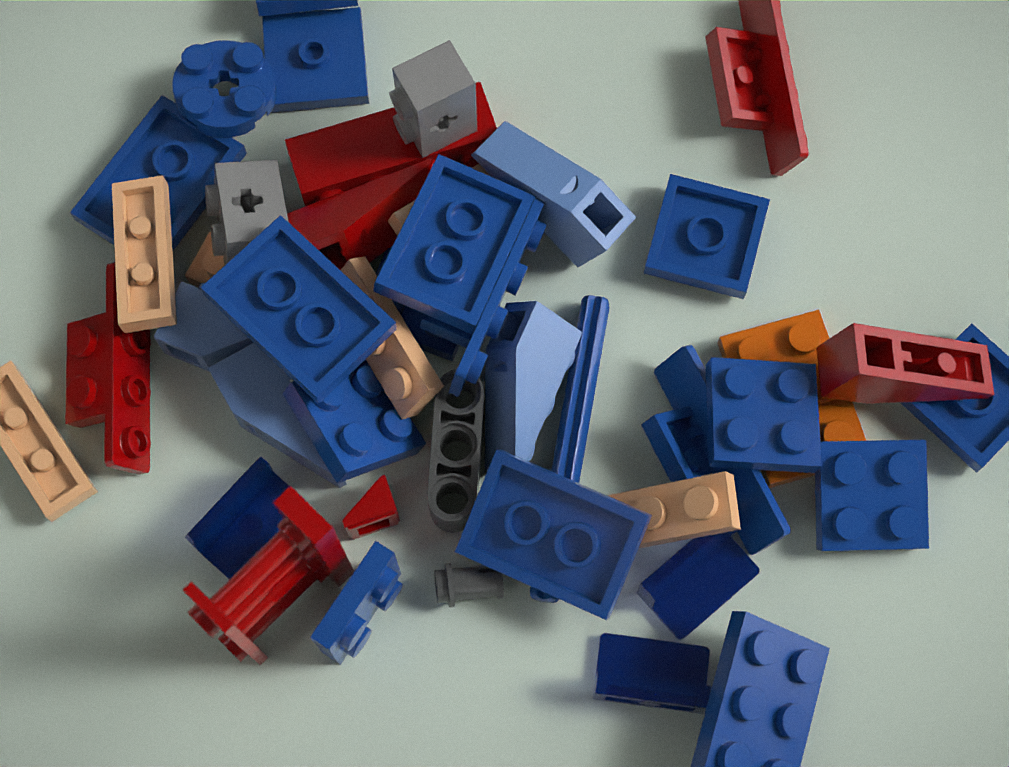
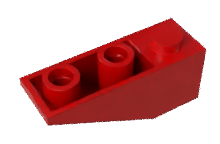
[287,159,433,270]

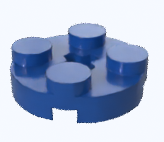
[172,40,276,138]

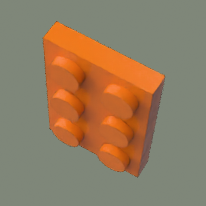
[717,310,866,488]

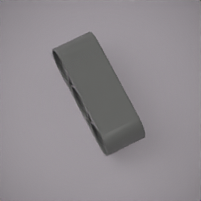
[427,369,485,533]

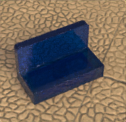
[185,457,290,579]
[637,530,760,640]
[593,633,711,714]

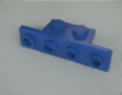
[419,199,547,397]
[641,345,791,555]

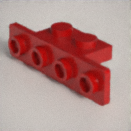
[705,0,809,176]
[65,262,151,475]

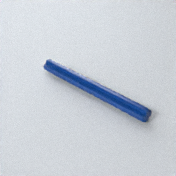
[529,295,609,603]

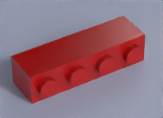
[284,82,497,206]

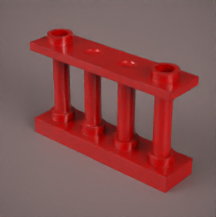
[183,486,354,665]

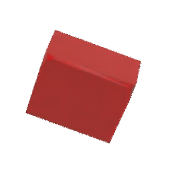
[342,474,400,540]

